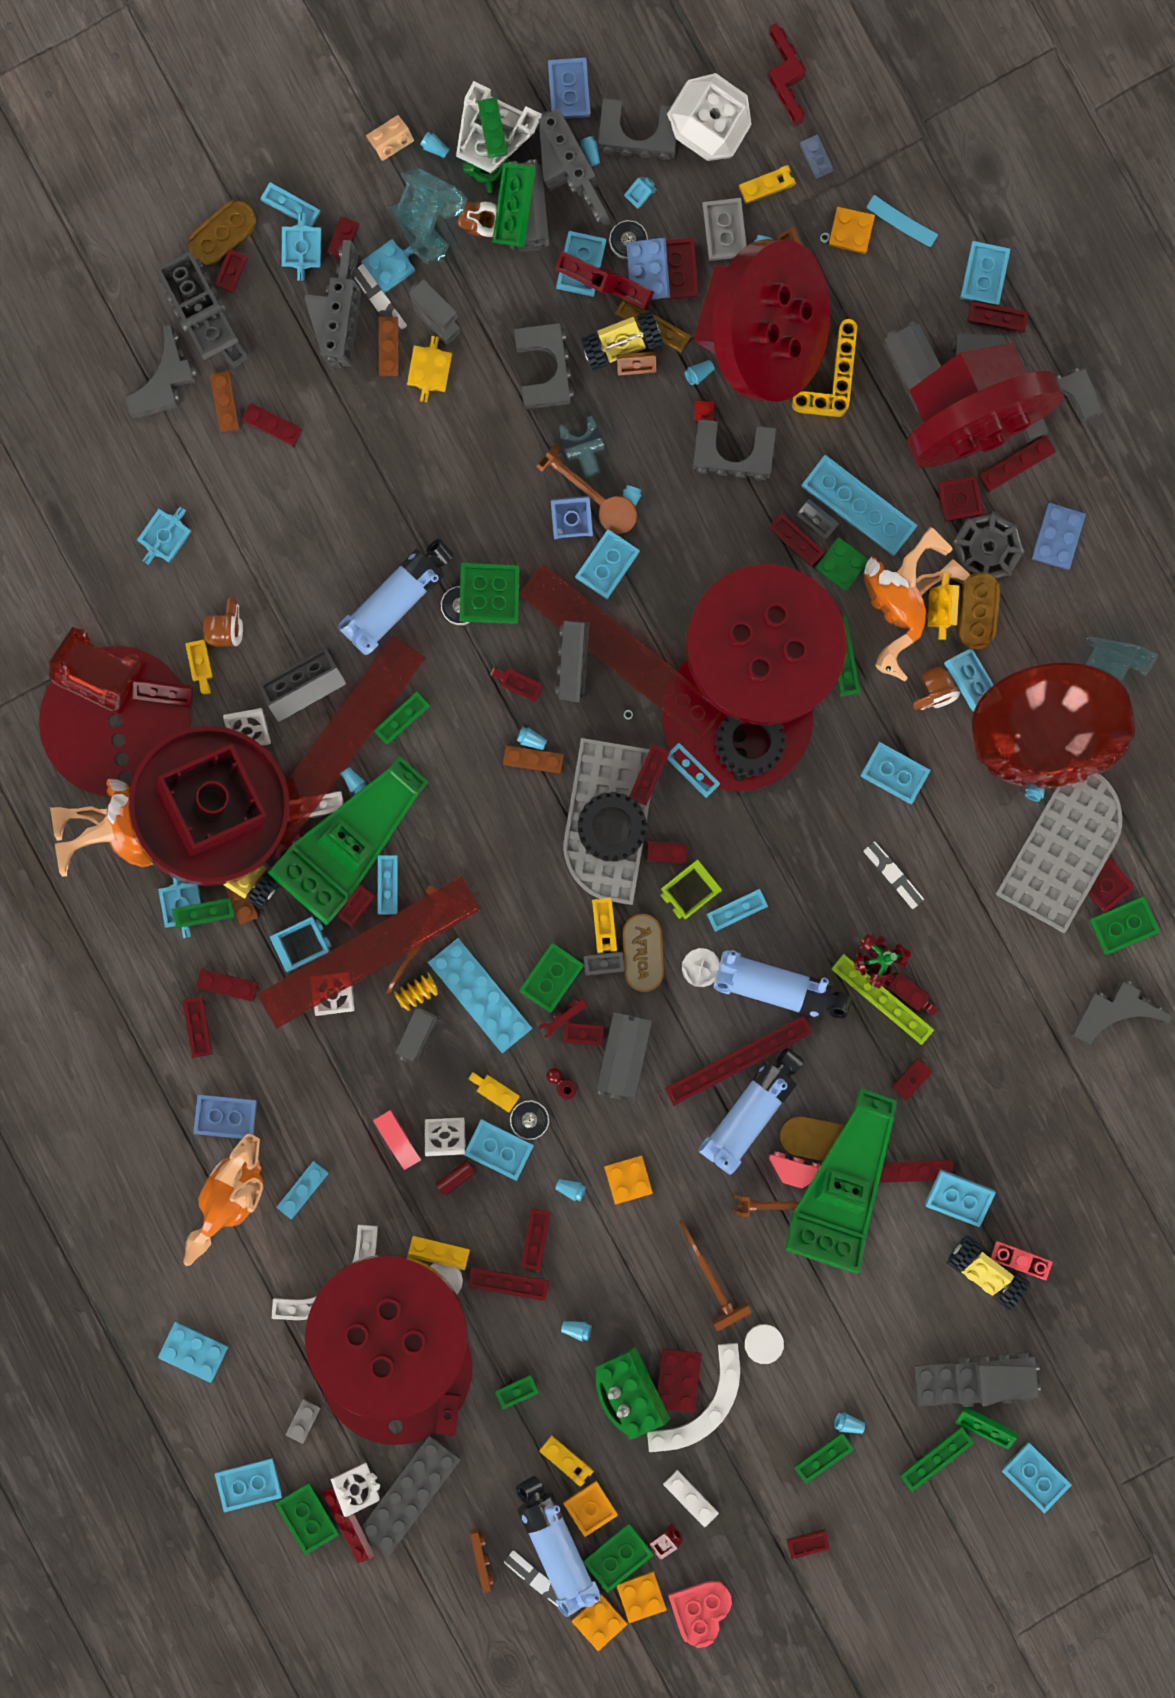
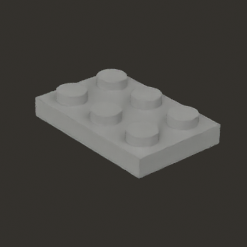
[702,198,747,261]

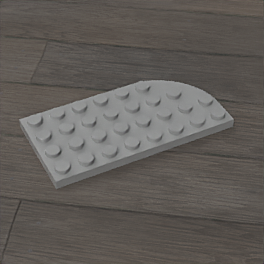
[563,738,651,905]
[995,759,1122,934]

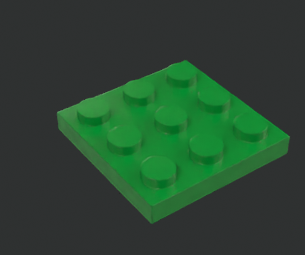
[459,563,519,624]

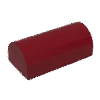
[436,1160,477,1196]

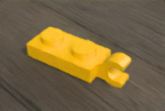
[185,640,213,695]
[468,1072,520,1112]

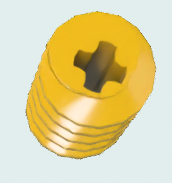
[393,972,438,1011]

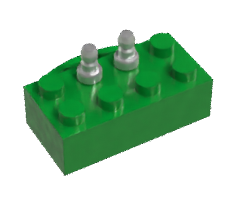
[595,1347,670,1440]

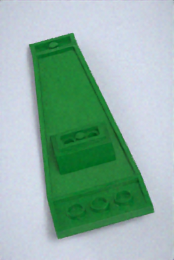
[268,756,428,925]
[785,1088,897,1274]

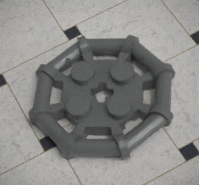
[952,511,1025,579]

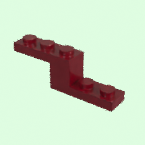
[767,23,806,126]
[554,251,654,310]

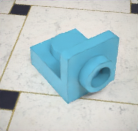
[624,177,657,209]

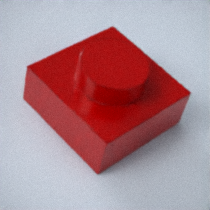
[694,401,714,422]

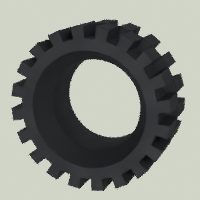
[715,715,786,777]
[578,792,647,862]

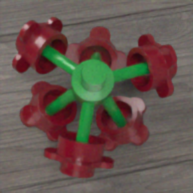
[854,933,912,989]

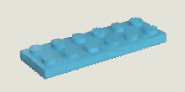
[801,455,918,557]
[428,938,533,1053]

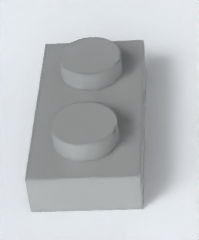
[286,1398,321,1444]

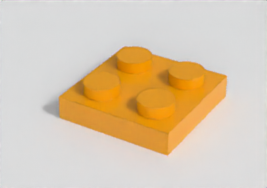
[828,207,875,254]
[604,1155,653,1205]
[563,1480,618,1537]
[617,1571,667,1623]
[572,1593,628,1651]

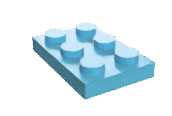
[556,231,606,297]
[960,241,1010,306]
[575,529,640,599]
[944,649,1001,713]
[860,742,931,805]
[464,1119,534,1181]
[925,1169,996,1227]
[158,1321,229,1383]
[1001,1442,1072,1514]
[215,1458,282,1512]

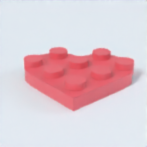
[668,1581,732,1648]

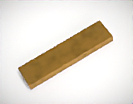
[615,299,691,354]

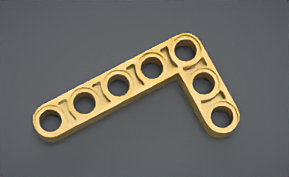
[792,319,857,417]

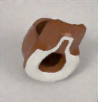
[457,201,497,238]
[202,597,243,647]
[913,666,960,710]

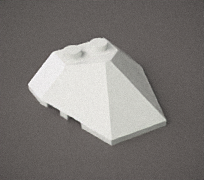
[456,81,542,173]

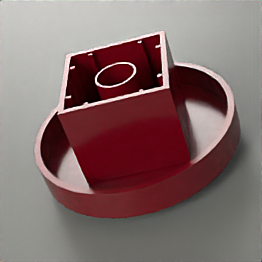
[693,239,830,402]
[907,343,1064,468]
[686,564,847,725]
[128,726,289,886]
[305,1254,468,1420]

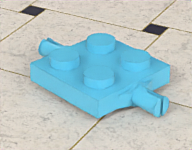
[282,213,322,281]
[361,239,417,294]
[137,506,192,565]
[158,878,202,938]

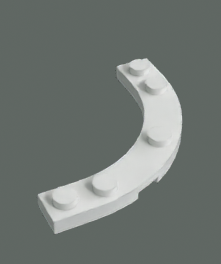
[271,1225,378,1320]
[647,1343,740,1452]

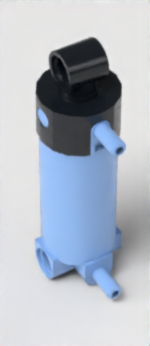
[338,539,453,655]
[714,950,851,1020]
[698,1048,804,1175]
[515,1476,600,1617]

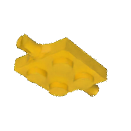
[407,336,452,402]
[927,573,959,640]

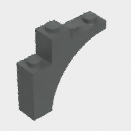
[125,325,197,419]
[1070,980,1172,1045]

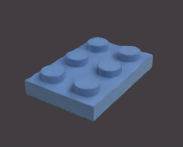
[548,58,590,119]
[626,238,670,300]
[1031,503,1086,570]
[193,1094,257,1139]

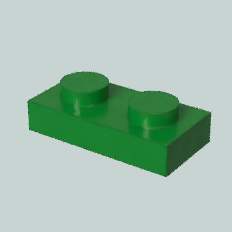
[495,1374,539,1410]

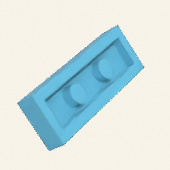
[260,182,321,227]
[667,743,720,798]
[378,856,398,914]
[706,889,768,932]
[276,1161,329,1220]

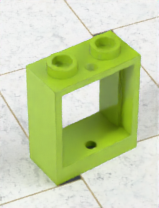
[660,860,722,920]

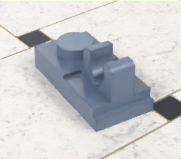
[800,134,833,179]

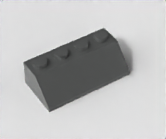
[556,620,590,702]
[258,647,346,722]

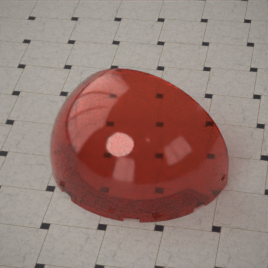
[972,663,1135,788]

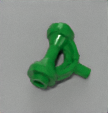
[463,157,510,194]

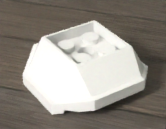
[667,73,752,161]

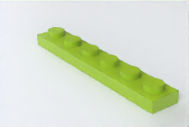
[831,954,934,1045]

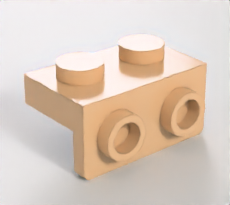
[366,115,414,161]

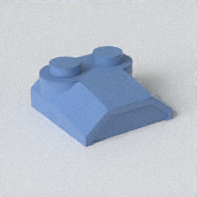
[551,496,593,539]

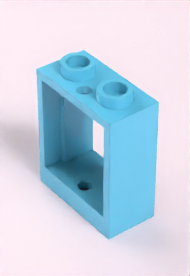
[270,917,332,972]

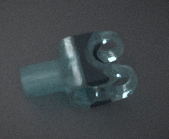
[559,415,604,478]

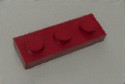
[967,301,1029,333]
[242,403,303,447]
[768,513,825,567]
[133,678,193,706]
[629,744,670,806]
[196,969,258,1002]
[183,996,213,1058]
[521,1208,551,1271]

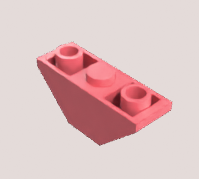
[768,1151,821,1188]
[990,1241,1053,1280]

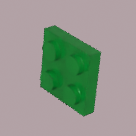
[815,537,869,592]

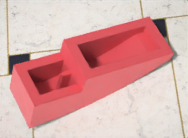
[373,1110,421,1170]

